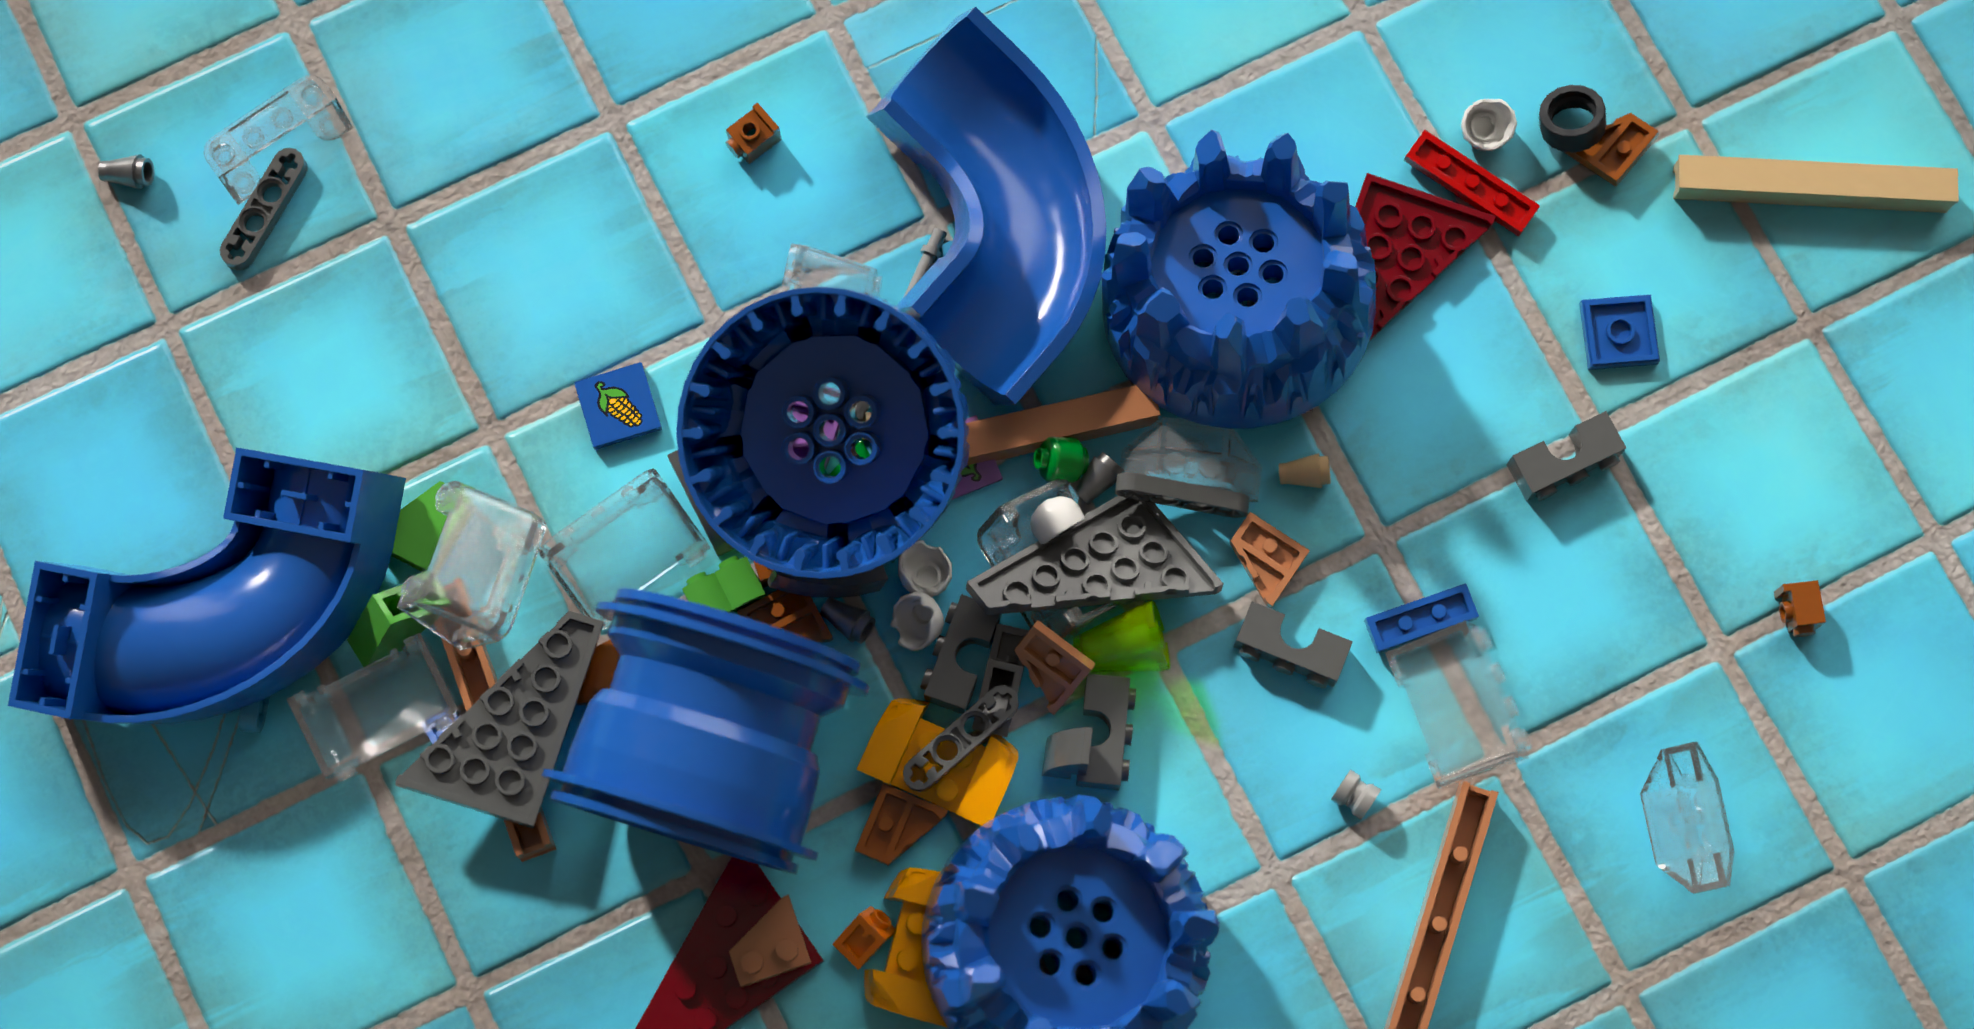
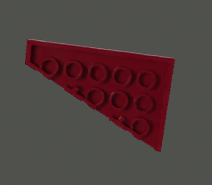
[1355,173,1496,341]
[635,857,824,1029]

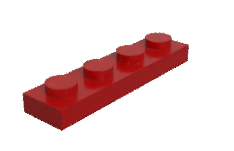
[1404,130,1540,237]

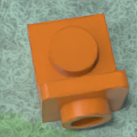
[832,906,895,970]

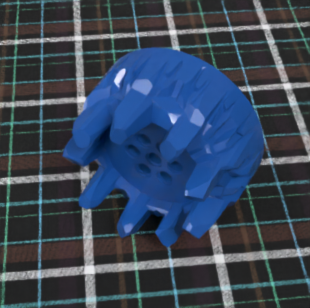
[1101,129,1376,429]
[676,287,970,579]
[921,795,1219,1029]

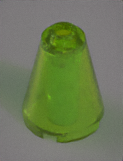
[1072,600,1171,672]

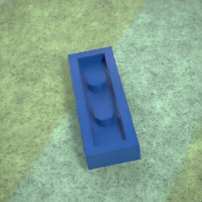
[1364,583,1479,654]

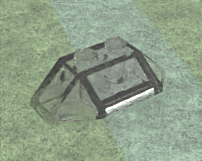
[1120,417,1262,502]
[1640,741,1734,894]

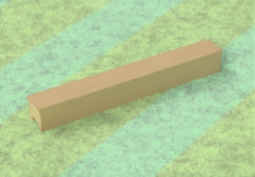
[1673,154,1959,213]

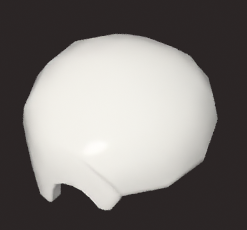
[1461,99,1517,151]
[1031,496,1085,544]
[898,540,952,597]
[891,591,944,651]

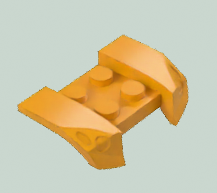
[856,698,1018,826]
[864,867,948,1028]

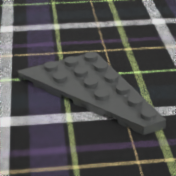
[966,496,1224,615]
[395,611,604,829]

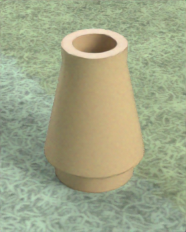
[1279,453,1331,488]

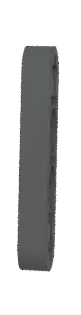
[220,148,307,270]
[1115,472,1250,518]
[903,685,1019,792]

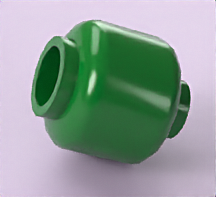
[1033,436,1089,483]

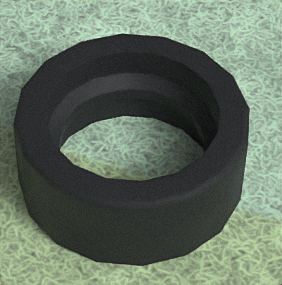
[1539,85,1606,152]

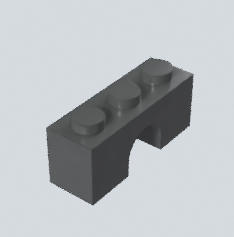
[1506,411,1626,501]
[920,594,1002,714]
[1233,601,1353,689]
[1076,674,1136,791]

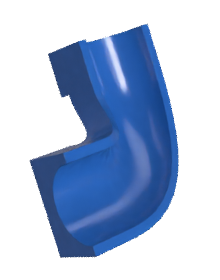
[866,6,1106,405]
[8,447,406,724]

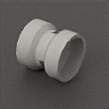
[1331,770,1381,820]

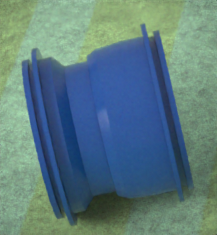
[541,588,870,874]

